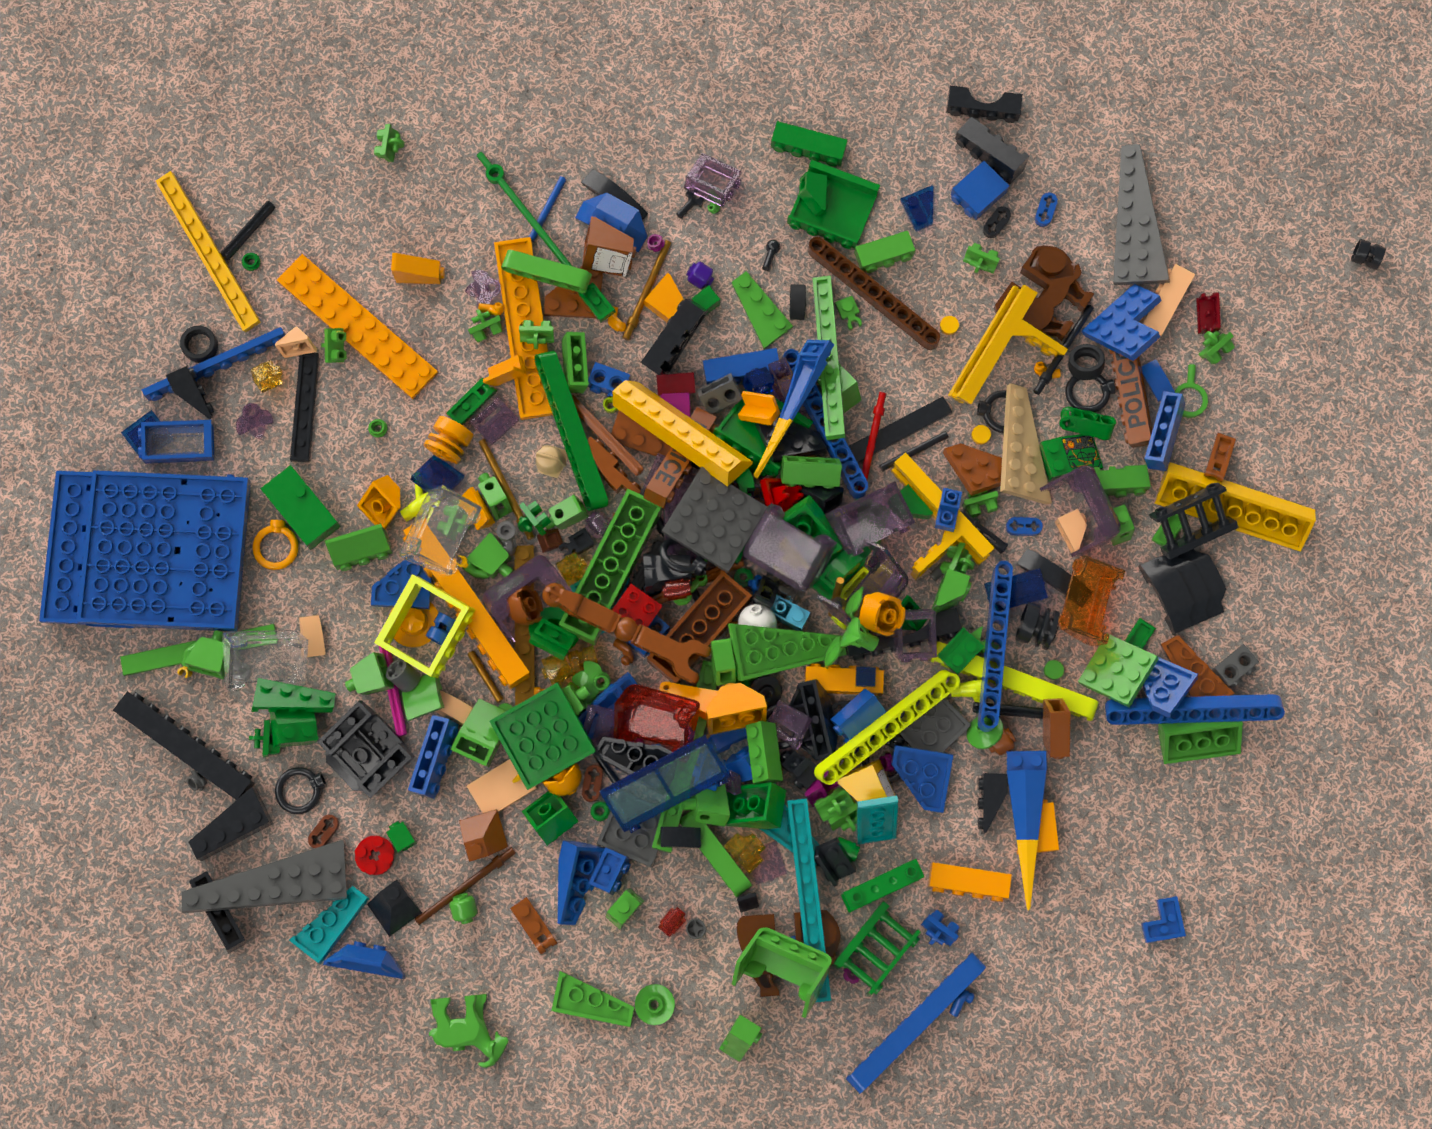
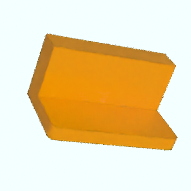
[483,355,526,387]
[738,391,780,425]
[460,487,495,531]

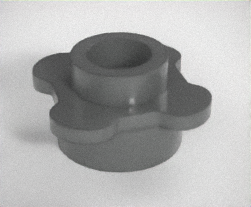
[186,770,206,791]

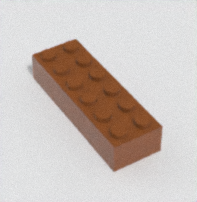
[647,571,752,684]

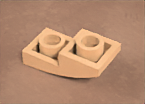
[299,615,325,657]
[436,690,473,726]

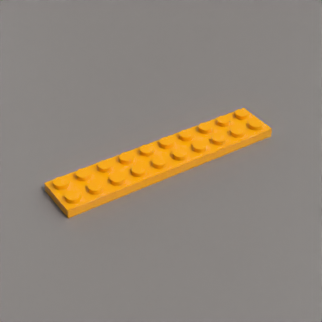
[494,237,553,420]
[277,254,438,399]

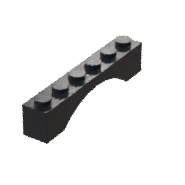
[846,608,962,662]

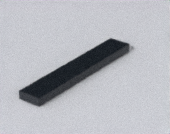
[290,353,319,463]
[849,396,952,463]

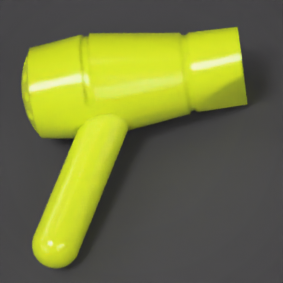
[400,474,437,522]
[951,680,982,702]

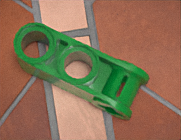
[1059,406,1116,440]

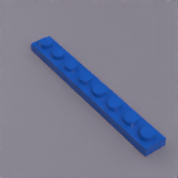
[141,327,285,401]

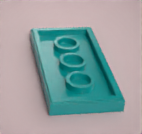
[857,795,898,845]

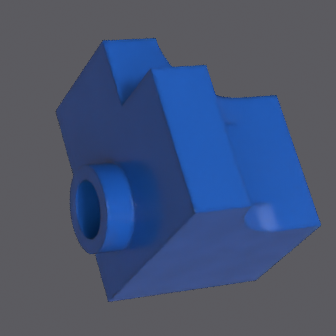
[723,746,752,782]

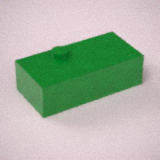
[260,465,341,550]

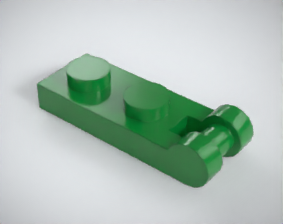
[446,378,497,425]

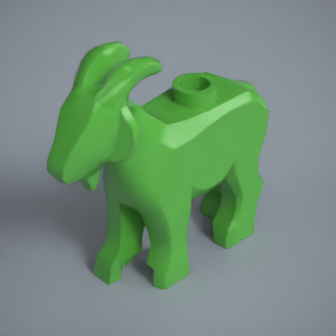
[429,994,509,1068]

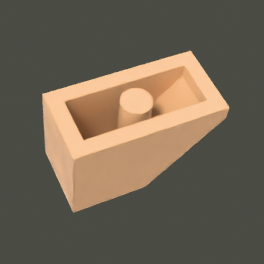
[1055,509,1087,556]

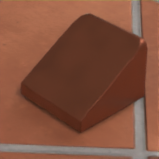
[537,528,563,553]

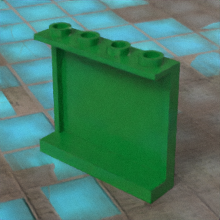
[787,160,880,249]
[713,382,813,478]

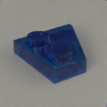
[900,185,934,232]

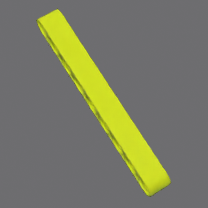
[930,642,1099,721]
[814,670,960,785]

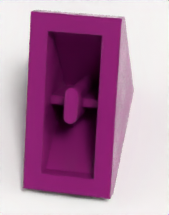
[660,393,690,417]

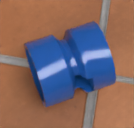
[426,612,456,646]

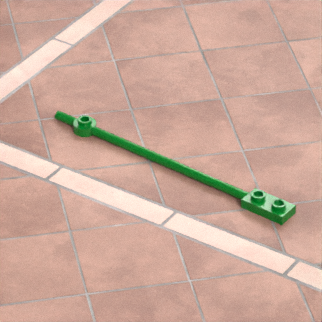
[477,152,616,323]

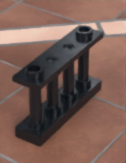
[1149,483,1239,559]

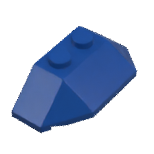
[575,193,648,252]
[323,941,405,979]

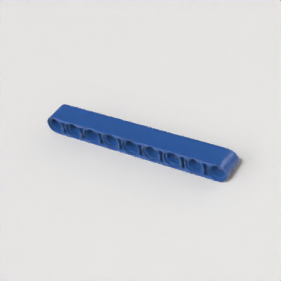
[783,349,868,500]
[978,561,1013,732]
[1105,694,1285,725]
[846,952,986,1094]

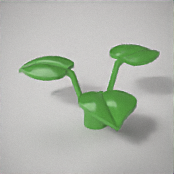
[825,586,879,669]

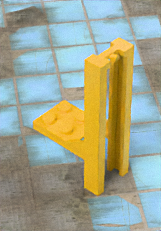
[948,285,1068,404]
[891,452,994,580]

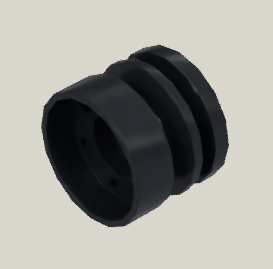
[1015,602,1060,650]

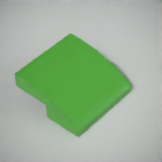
[402,674,444,721]

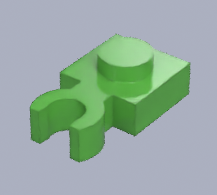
[835,296,862,331]

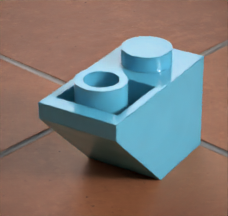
[770,595,811,631]

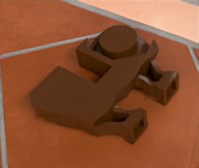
[994,245,1094,342]
[736,910,841,997]

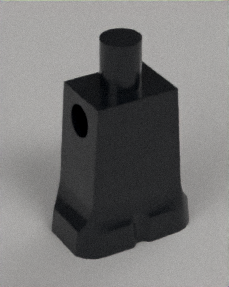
[643,554,706,594]

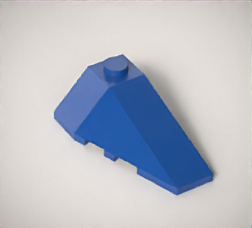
[557,840,605,925]

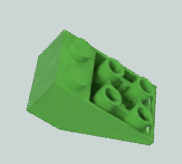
[450,698,506,768]

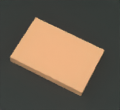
[467,759,537,813]

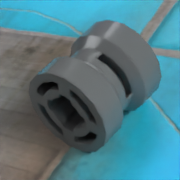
[686,919,706,939]

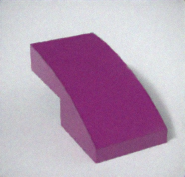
[805,771,839,807]

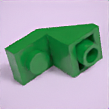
[820,546,864,591]

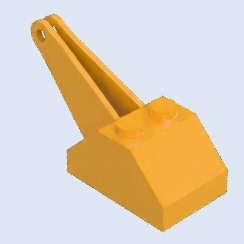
[659,681,767,735]

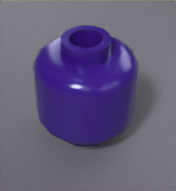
[686,261,714,289]

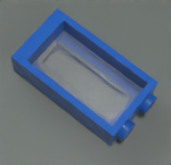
[138,420,214,464]

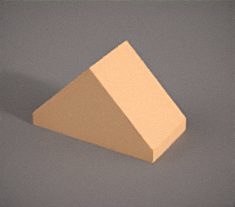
[275,326,317,358]

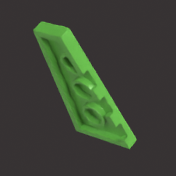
[732,271,793,350]

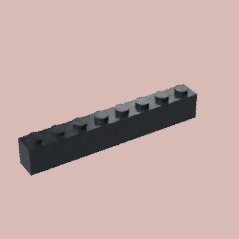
[113,691,255,800]

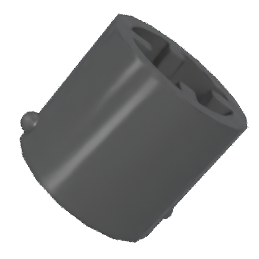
[386,659,420,692]

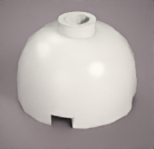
[738,604,777,628]

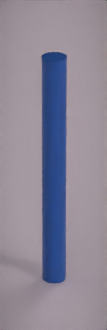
[529,176,566,243]

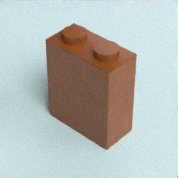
[1043,698,1070,759]

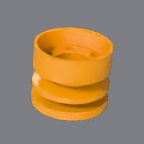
[423,416,474,464]

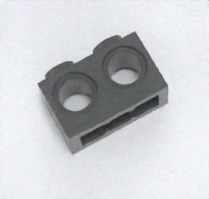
[697,373,743,414]
[1212,644,1259,688]

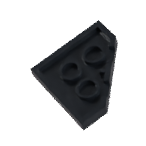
[755,415,826,463]

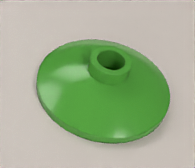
[967,717,1004,749]
[635,984,675,1025]

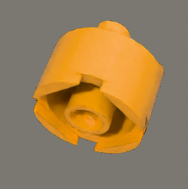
[859,592,905,636]

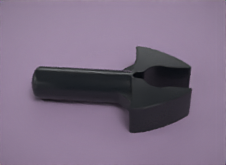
[676,188,704,219]

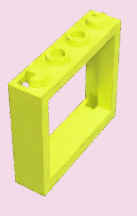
[374,575,476,678]

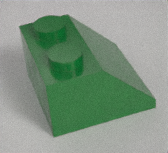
[522,791,579,846]

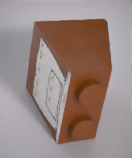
[582,216,636,277]

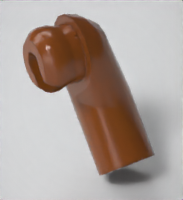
[613,638,634,666]

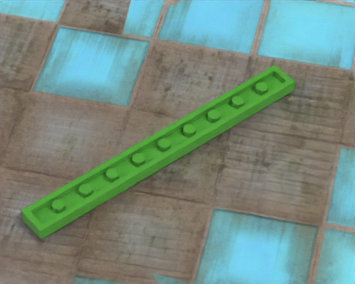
[812,275,846,440]
[652,660,716,853]

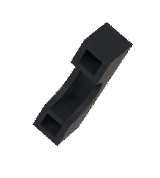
[946,85,1023,123]

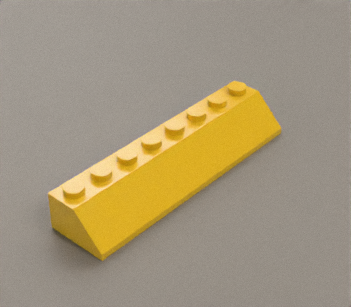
[612,380,753,487]
[1154,462,1316,552]

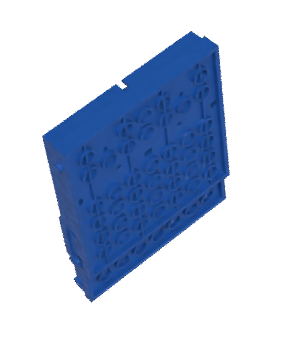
[39,470,251,632]

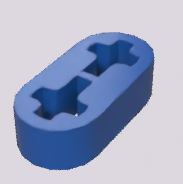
[1035,192,1058,227]
[1006,517,1043,536]

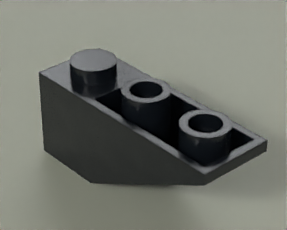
[165,365,214,419]
[977,773,1007,834]

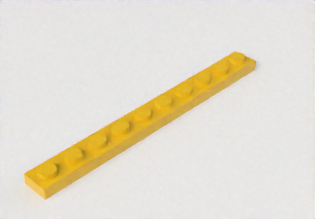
[156,171,261,332]

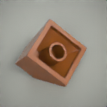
[459,809,508,862]

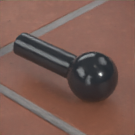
[762,240,780,271]

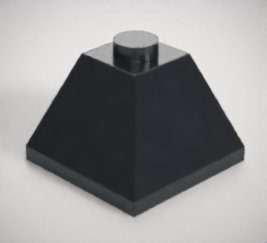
[367,879,422,937]

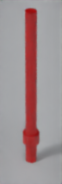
[857,392,887,491]

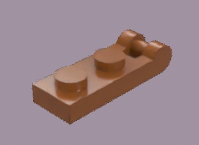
[1204,433,1236,482]
[510,897,558,955]

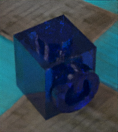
[742,367,775,395]

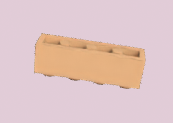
[1139,264,1195,341]

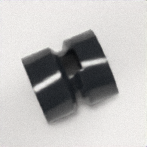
[1351,238,1386,270]

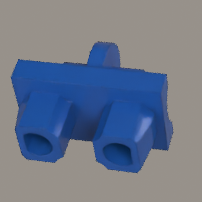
[921,910,960,947]

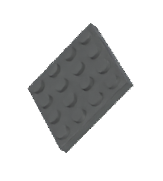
[661,467,768,573]

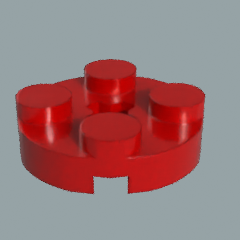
[355,835,395,875]

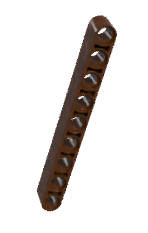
[808,237,940,350]

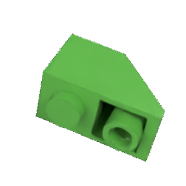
[711,638,736,686]

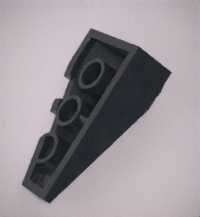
[593,737,678,795]

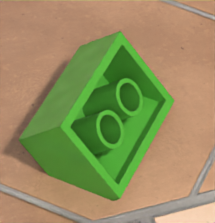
[325,524,393,571]
[930,569,972,617]

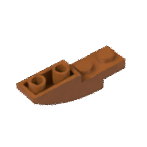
[588,436,642,495]

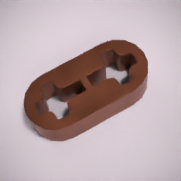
[582,765,603,802]
[308,815,339,848]

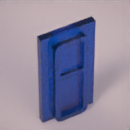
[984,568,1048,611]

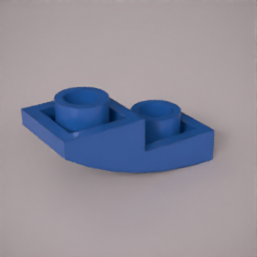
[1141,359,1175,402]
[934,488,962,532]
[704,728,747,755]

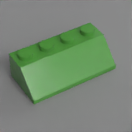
[1158,721,1243,764]

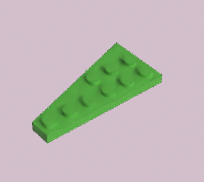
[728,623,847,681]

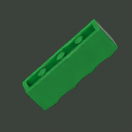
[771,121,848,167]

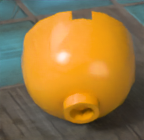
[543,763,582,796]

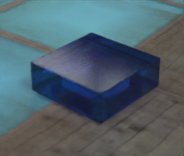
[855,666,876,688]

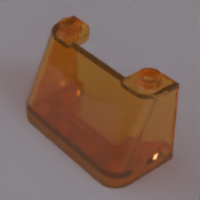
[1058,555,1125,646]

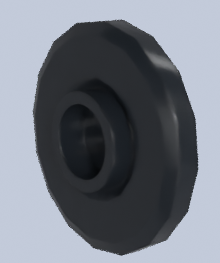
[749,675,782,708]

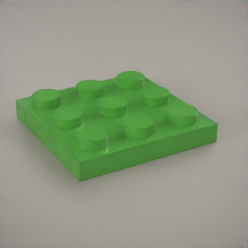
[1078,633,1159,707]

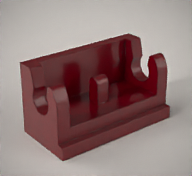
[1196,292,1221,334]
[656,372,695,396]

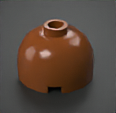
[506,585,543,625]

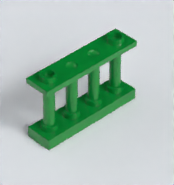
[840,859,925,913]
[832,901,921,996]

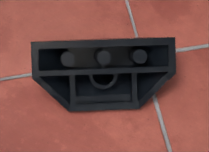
[790,679,838,760]

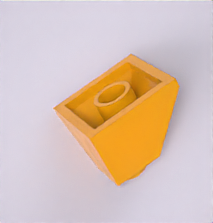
[357,475,400,530]

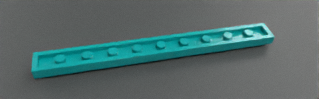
[787,799,831,1003]

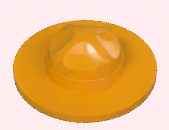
[389,602,438,647]

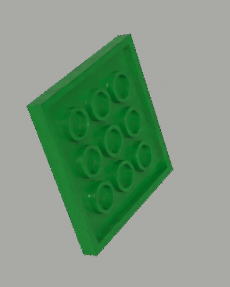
[489,682,596,790]

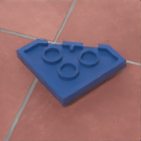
[371,551,432,609]
[1143,657,1198,718]
[891,745,953,813]

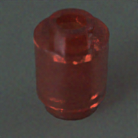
[662,579,692,601]
[658,907,686,937]

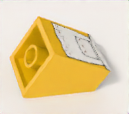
[837,759,896,801]

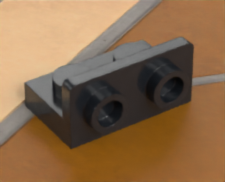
[814,837,857,887]

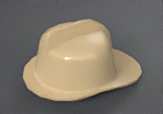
[536,445,568,478]

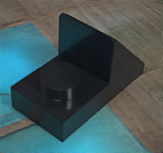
[750,575,780,608]

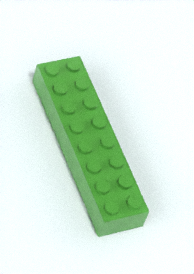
[559,489,663,646]

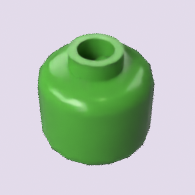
[449,893,478,924]

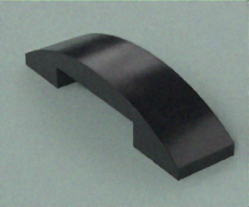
[581,169,648,220]
[1017,549,1091,607]

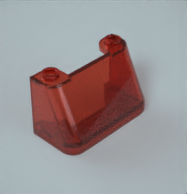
[614,684,700,762]

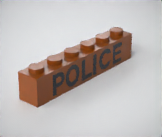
[1109,349,1153,448]
[643,407,717,508]

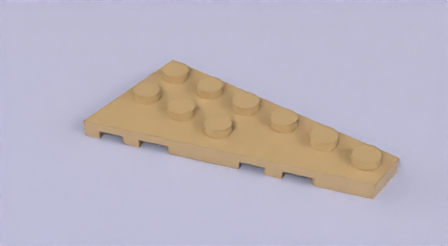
[1000,383,1052,504]

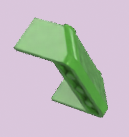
[732,928,832,1018]

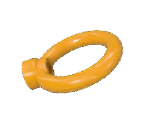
[252,520,299,570]

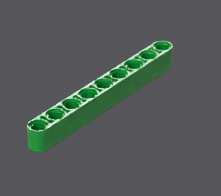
[534,350,608,511]

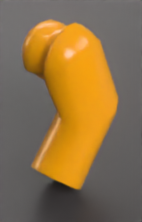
[478,302,504,316]
[608,306,626,332]
[1034,361,1061,379]

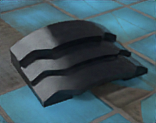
[1138,549,1226,635]
[317,700,415,799]

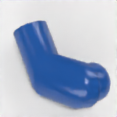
[949,990,975,1017]

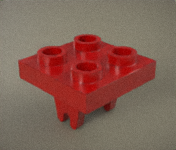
[760,478,804,517]
[612,584,662,627]

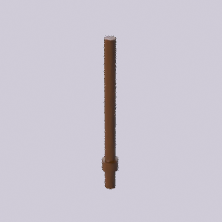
[415,847,516,925]

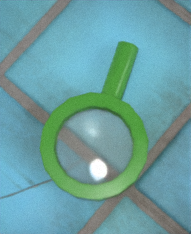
[1175,364,1208,418]

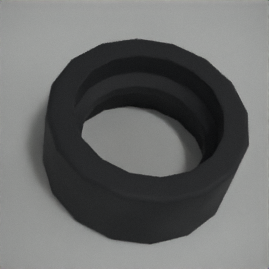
[789,284,806,320]
[180,325,218,363]
[1068,344,1105,380]

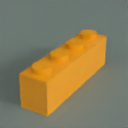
[805,664,884,696]
[928,862,1012,902]

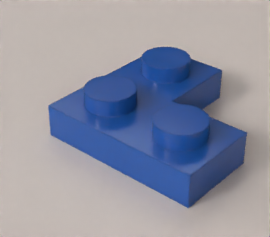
[1141,896,1186,943]

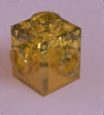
[251,360,283,393]
[555,552,588,587]

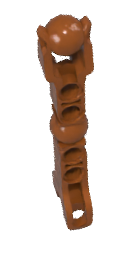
[542,583,711,684]

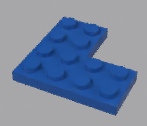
[1082,284,1162,361]

